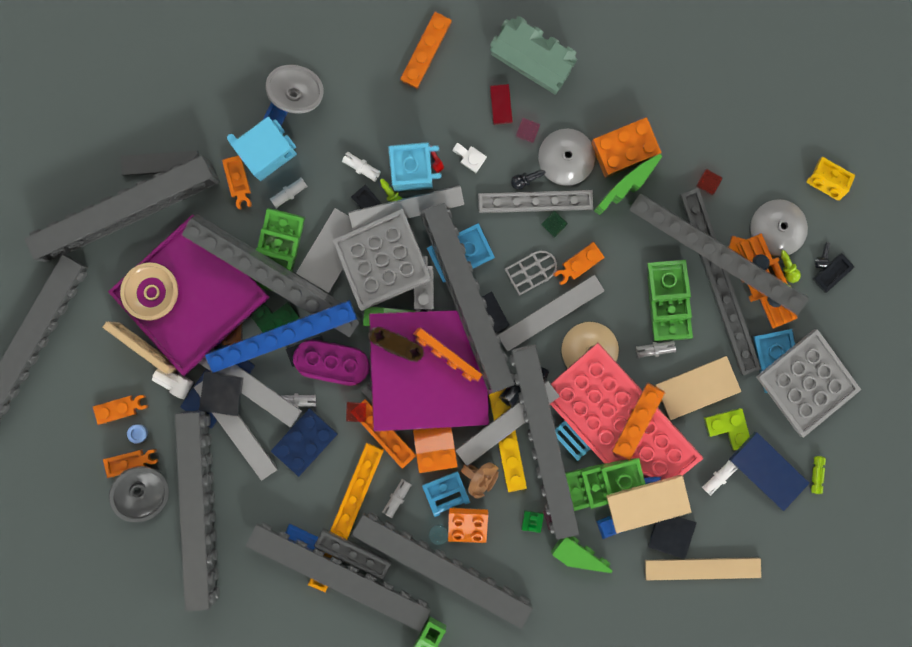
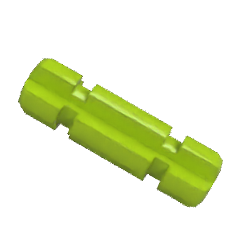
[811,456,826,494]

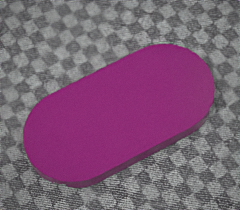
[293,339,370,386]

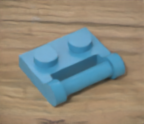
[422,471,471,517]

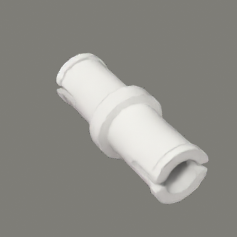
[342,152,381,182]
[702,460,738,496]

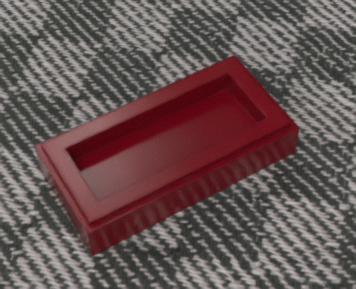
[490,84,513,125]

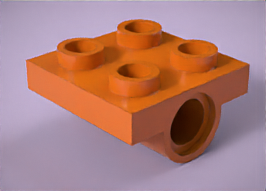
[448,508,488,543]

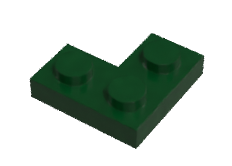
[250,302,300,332]

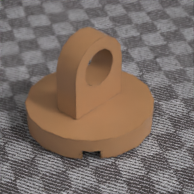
[461,462,499,499]

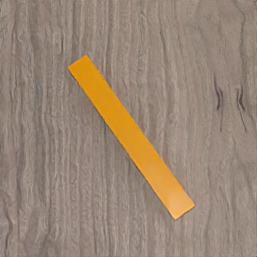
[308,443,384,592]

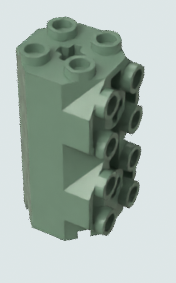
[490,16,577,95]

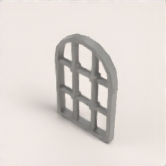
[505,251,557,296]

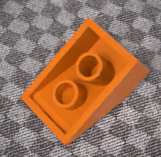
[413,427,458,473]

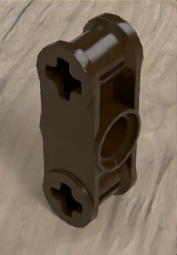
[368,327,424,362]

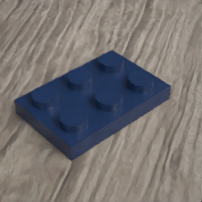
[271,408,338,477]

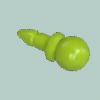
[380,178,403,202]
[781,250,801,283]

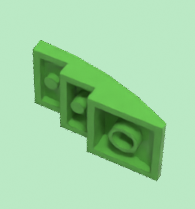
[594,154,662,215]
[254,208,305,291]
[647,260,693,342]
[566,458,645,511]

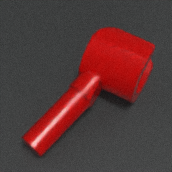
[430,151,444,173]

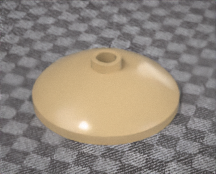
[120,263,178,320]
[561,322,619,368]

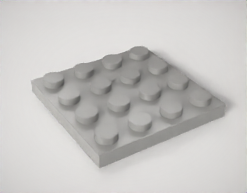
[333,209,432,311]
[756,329,861,438]

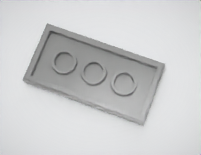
[296,208,353,293]

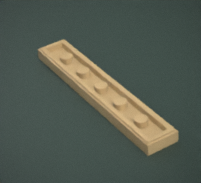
[645,557,761,580]

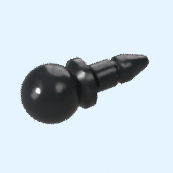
[511,170,546,190]

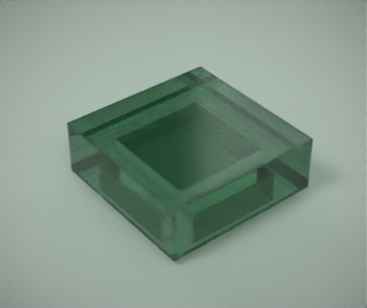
[541,211,568,238]

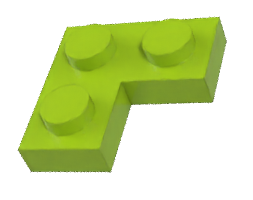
[704,408,750,450]

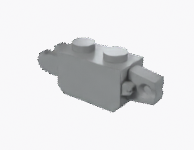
[414,256,434,312]

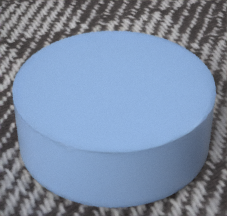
[127,424,148,444]

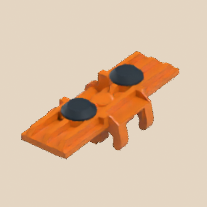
[736,233,798,329]

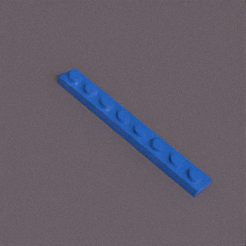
[205,300,357,373]

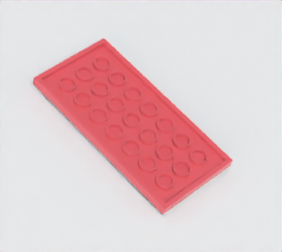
[550,342,703,480]

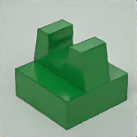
[521,510,544,533]

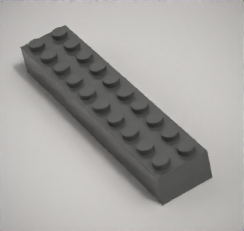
[24,155,220,263]
[175,410,220,611]

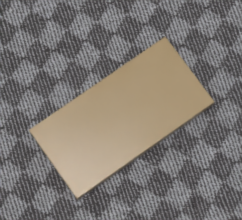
[102,322,177,374]
[655,356,741,420]
[606,475,691,533]

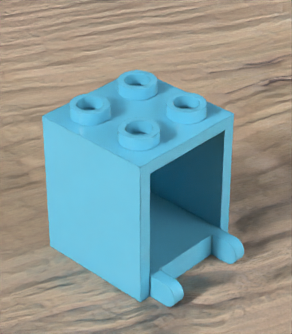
[227,116,297,181]
[389,143,441,192]

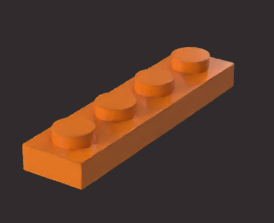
[400,12,452,89]
[413,328,482,381]
[612,383,665,460]
[351,399,416,469]

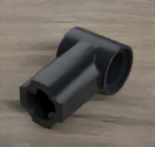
[499,380,522,408]

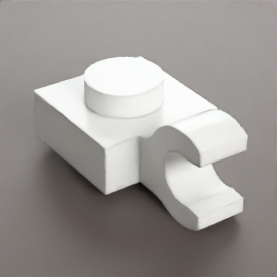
[452,143,487,173]

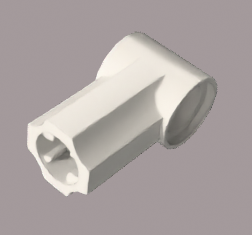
[152,369,194,399]

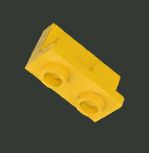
[807,156,855,201]

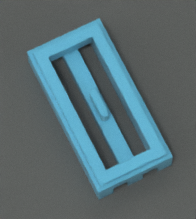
[555,420,591,461]

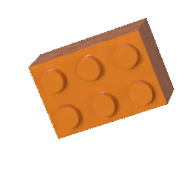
[591,117,662,178]

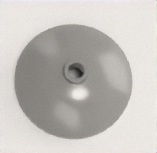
[265,65,324,113]
[538,129,595,186]
[750,199,808,257]

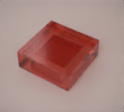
[696,169,723,195]
[346,402,367,422]

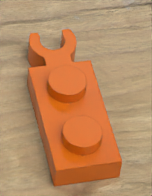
[222,156,252,210]
[553,242,605,285]
[93,395,149,425]
[103,449,159,478]

